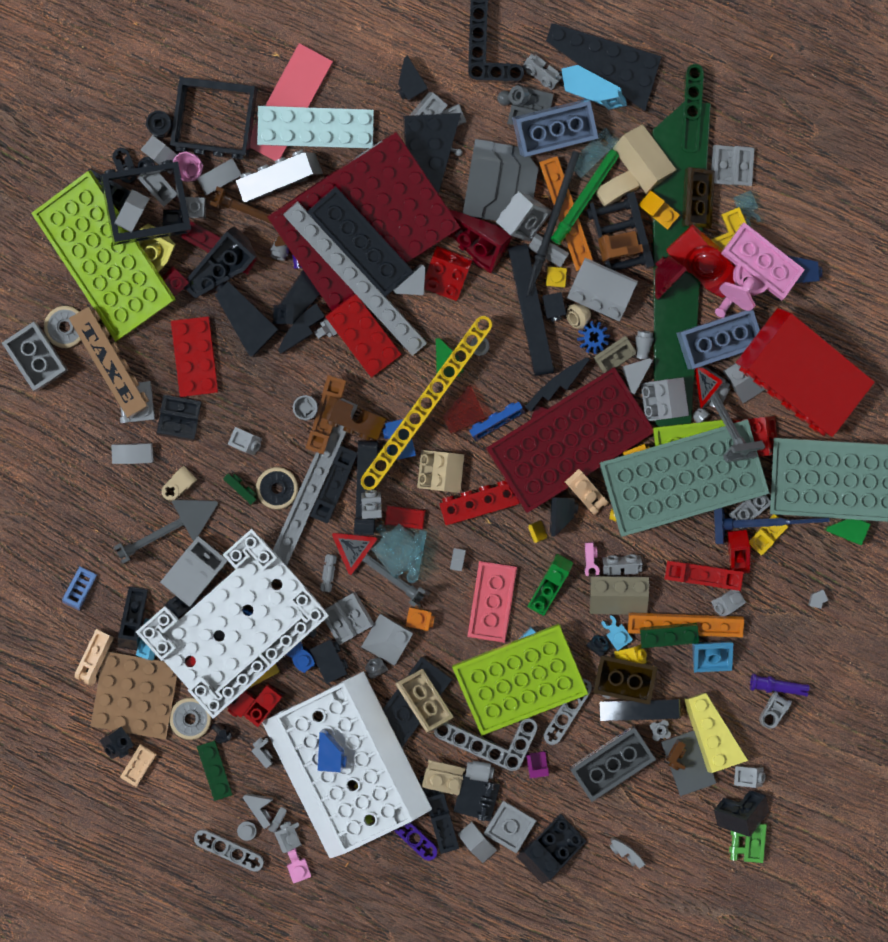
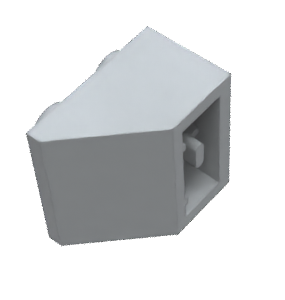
[641,377,689,421]

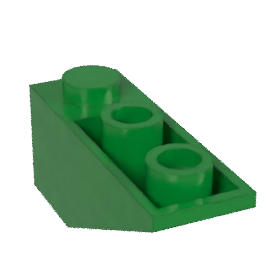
[527,554,574,616]

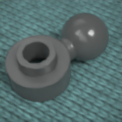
[497,86,529,106]

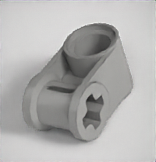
[759,691,792,729]

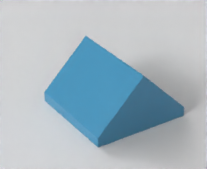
[692,641,733,673]

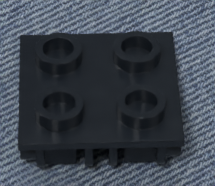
[453,775,500,821]

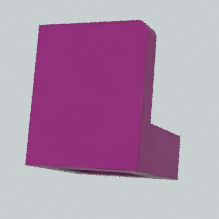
[526,751,549,778]

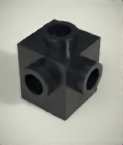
[99,726,134,759]

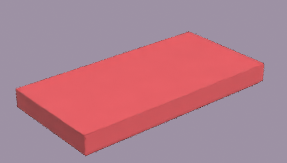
[467,561,517,643]

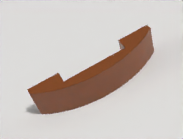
[305,375,346,454]

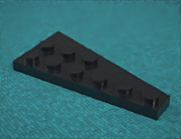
[546,23,662,112]
[403,113,461,194]

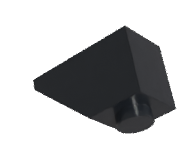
[397,55,428,103]

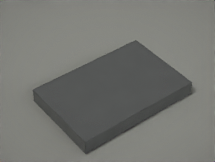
[661,730,716,796]

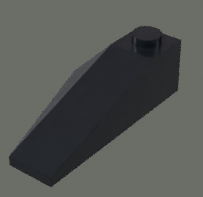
[184,226,257,298]

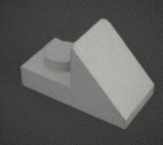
[138,173,177,207]
[242,793,273,829]

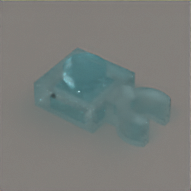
[733,190,761,226]

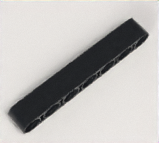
[508,244,554,377]

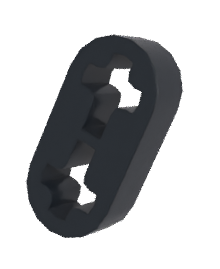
[112,148,137,184]

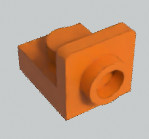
[406,607,435,631]

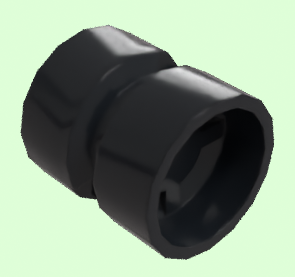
[146,110,173,138]

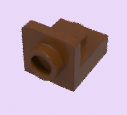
[666,739,686,771]

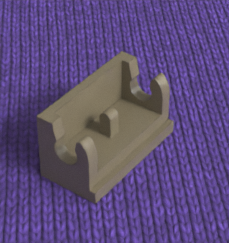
[593,336,636,374]

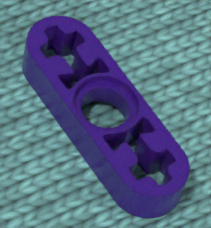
[394,822,437,861]

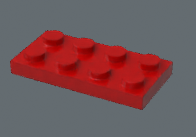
[325,294,402,377]
[171,316,218,397]

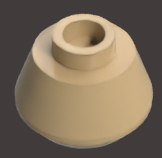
[566,304,591,329]

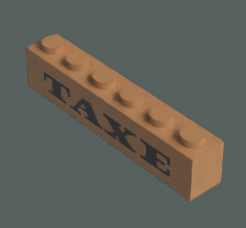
[69,307,149,419]

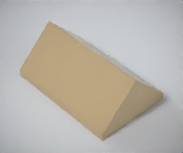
[613,124,677,194]
[396,669,453,734]

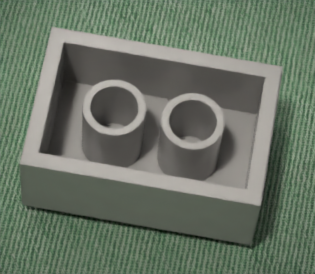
[2,322,69,392]

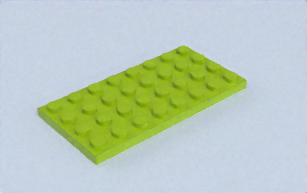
[31,170,176,342]

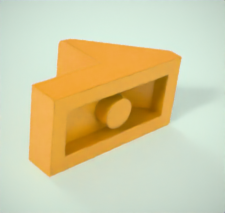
[638,191,680,230]

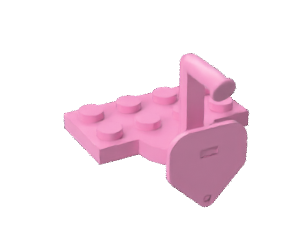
[715,223,805,318]

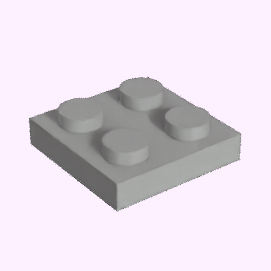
[484,800,536,854]

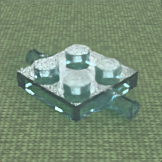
[372,524,424,578]

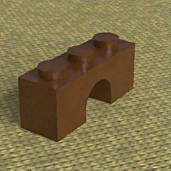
[322,396,386,441]

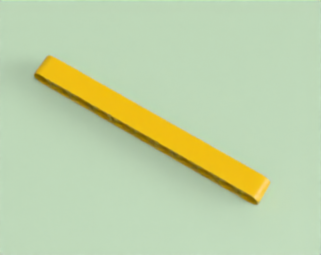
[361,316,492,490]

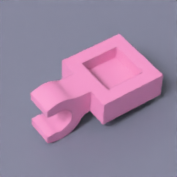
[585,542,600,576]
[287,848,312,883]

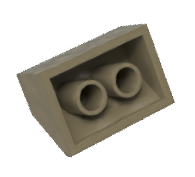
[589,576,649,615]

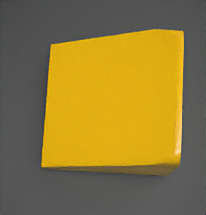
[528,520,547,543]

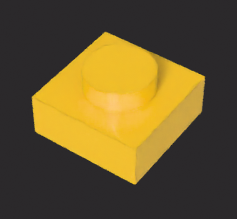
[546,267,567,288]

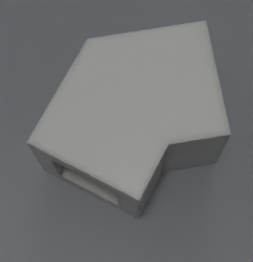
[450,548,466,571]
[808,589,828,609]

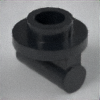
[586,635,609,657]
[212,723,232,744]

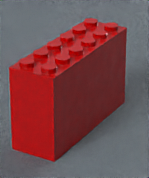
[736,308,875,437]

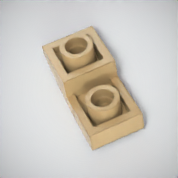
[595,171,640,207]

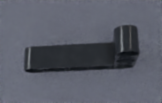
[468,0,524,84]
[354,440,378,536]

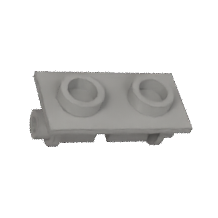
[522,54,562,90]
[602,554,642,576]

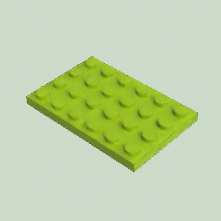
[452,624,588,736]

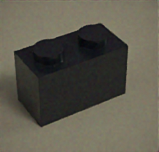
[310,639,349,684]

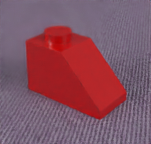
[728,530,750,573]

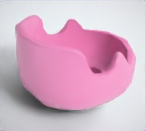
[173,151,203,182]

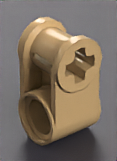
[161,466,197,501]

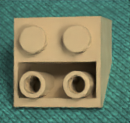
[417,450,464,493]

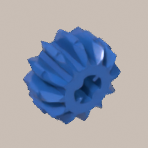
[577,321,610,354]

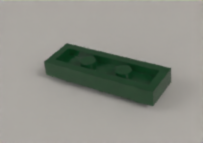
[640,623,699,648]
[197,740,233,801]

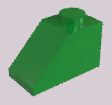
[436,338,464,377]
[824,519,870,546]

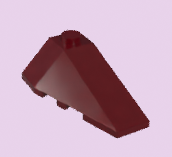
[448,208,512,274]
[655,256,687,300]

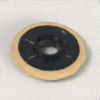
[256,467,298,509]

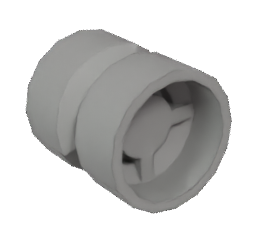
[293,395,318,421]

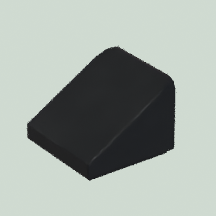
[162,210,183,226]

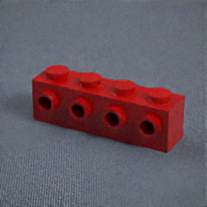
[439,480,519,525]

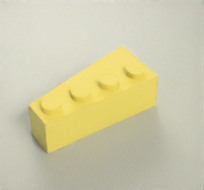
[684,693,748,773]

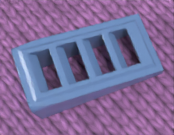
[62,567,97,611]

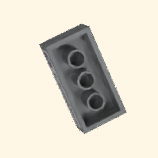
[569,726,656,802]

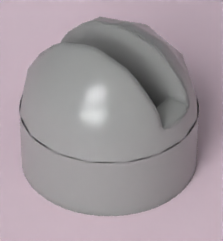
[693,408,710,422]

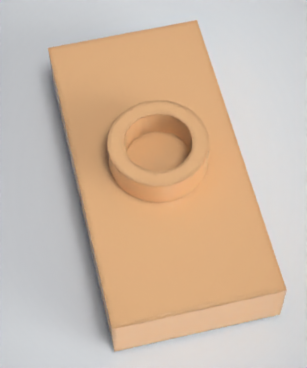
[120,744,157,787]

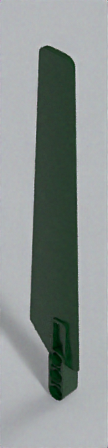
[653,64,711,427]

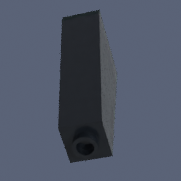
[215,282,279,358]

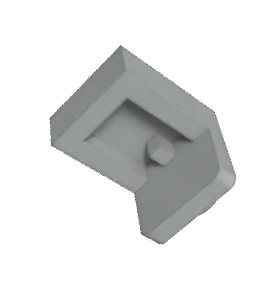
[711,589,746,616]

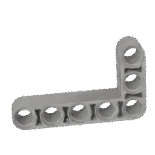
[434,717,537,771]

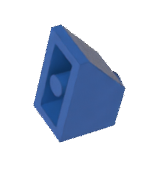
[317,729,347,772]

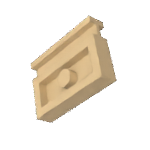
[422,760,466,795]

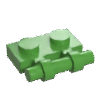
[729,823,766,863]

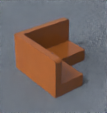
[598,231,643,262]

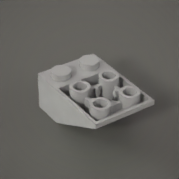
[160,536,228,607]

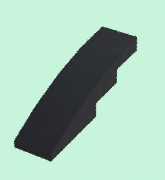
[525,357,590,412]
[600,699,681,721]
[419,775,459,854]

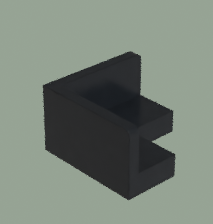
[714,790,769,837]

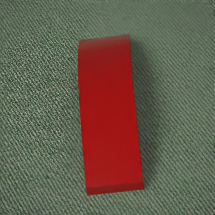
[664,561,744,591]

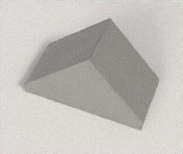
[141,135,177,174]
[114,189,150,233]
[622,358,653,395]
[457,821,497,863]

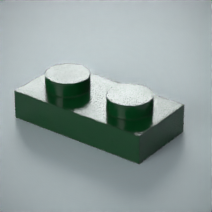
[223,473,257,505]

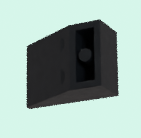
[516,813,587,884]

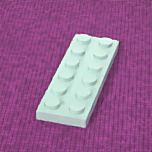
[257,106,374,149]

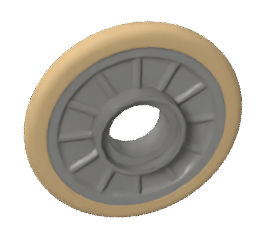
[44,306,81,348]
[169,698,211,740]

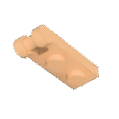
[565,469,609,516]
[75,629,114,686]

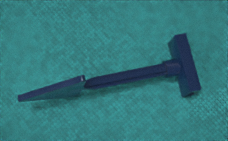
[714,507,830,544]

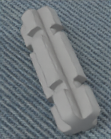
[320,554,337,592]

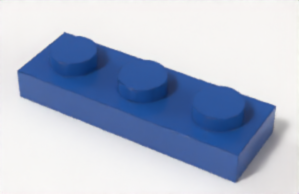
[469,402,525,442]

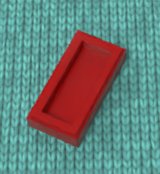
[385,506,425,530]

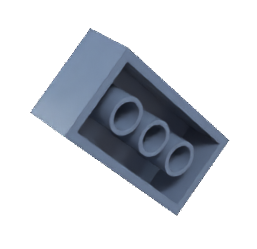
[512,99,598,157]
[676,309,760,369]

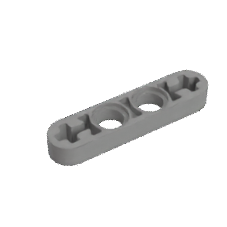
[544,678,592,745]
[194,829,264,872]

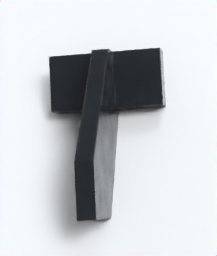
[273,270,320,325]

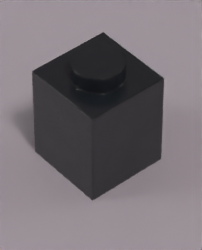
[542,292,566,322]

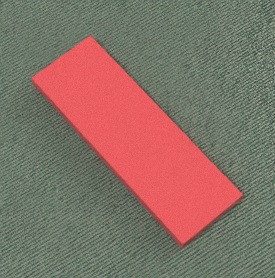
[250,43,333,161]

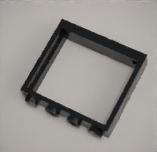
[170,77,258,160]
[100,160,191,246]

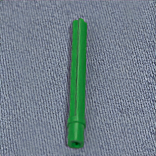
[551,149,619,245]

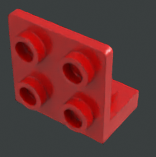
[424,246,472,301]
[732,416,777,456]

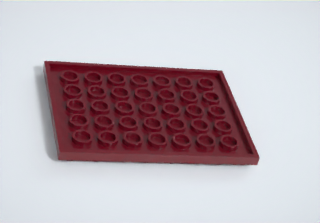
[267,131,460,311]

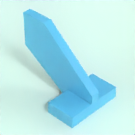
[561,65,627,110]

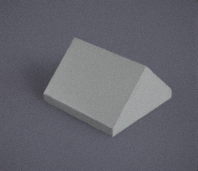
[393,264,425,295]

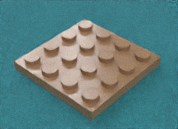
[90,651,178,740]

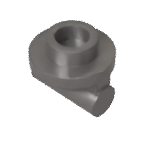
[365,658,388,680]

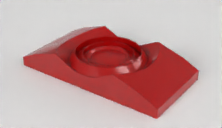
[666,225,736,298]

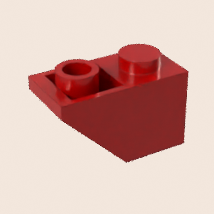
[243,684,283,727]

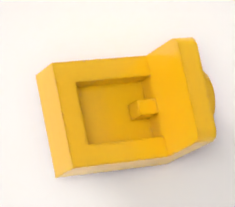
[614,644,647,664]

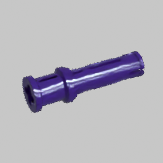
[750,674,810,697]

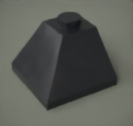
[550,497,578,537]

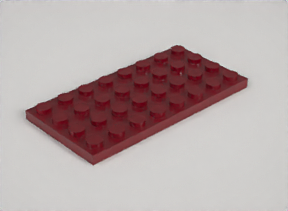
[485,367,654,514]

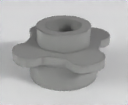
[650,720,671,741]

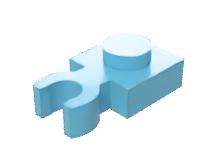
[601,615,633,651]

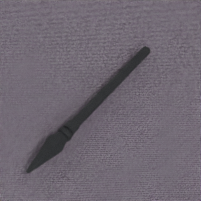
[527,151,580,297]

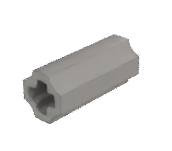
[528,234,569,268]

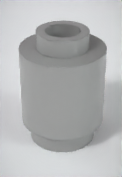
[465,760,494,782]

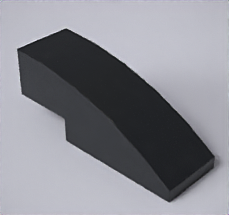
[278,303,325,354]

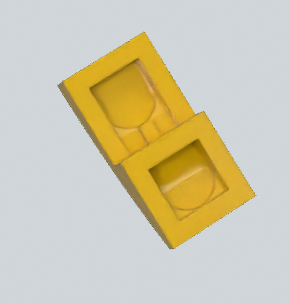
[749,514,789,556]

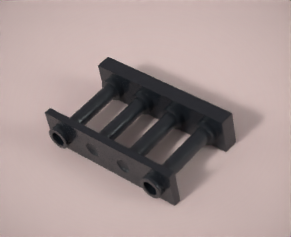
[587,192,654,271]

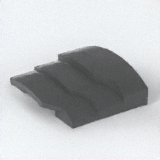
[463,139,538,221]

